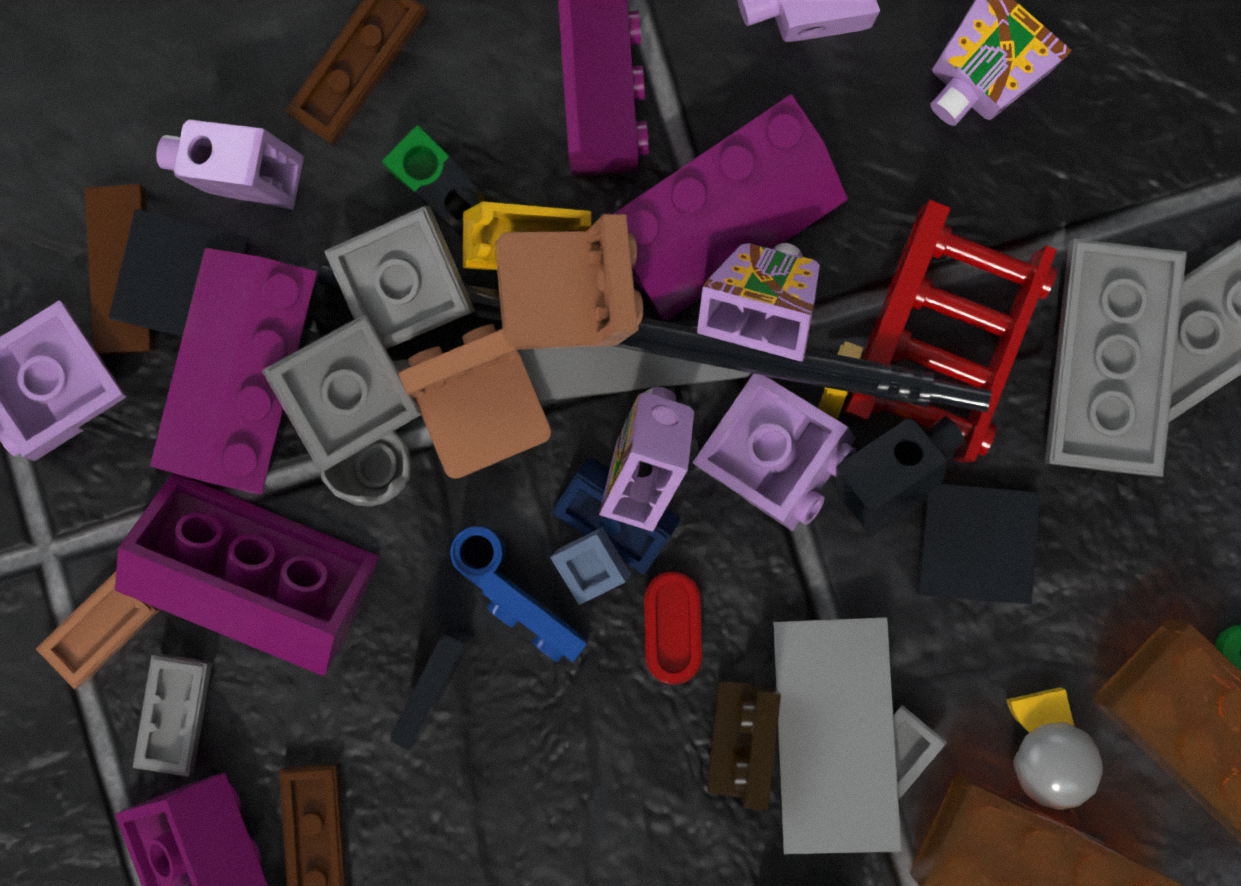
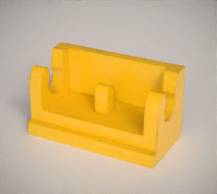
[463,202,591,271]

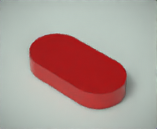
[644,571,702,684]

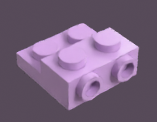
[0,300,126,461]
[692,374,856,531]

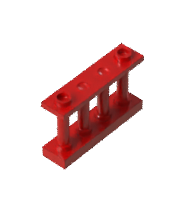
[840,200,1058,463]

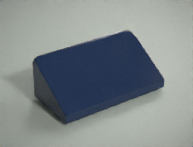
[551,458,680,575]

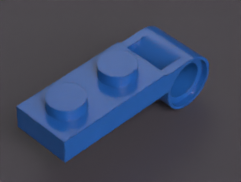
[450,526,588,662]

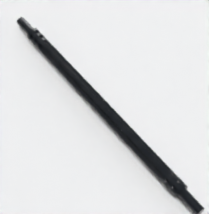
[319,263,992,413]

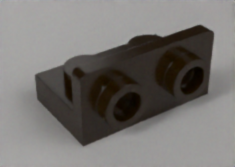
[707,680,781,811]

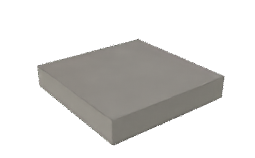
[324,206,475,349]
[261,314,422,472]

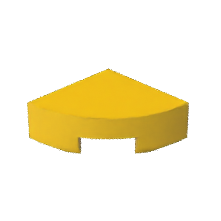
[818,341,863,420]
[1006,687,1074,733]

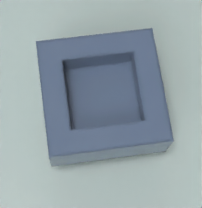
[550,527,631,605]

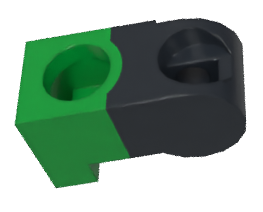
[382,125,490,235]

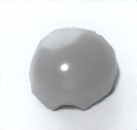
[320,430,413,507]
[1013,722,1103,810]

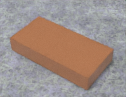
[36,572,161,689]

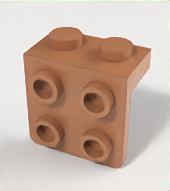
[495,214,643,350]
[398,324,551,479]

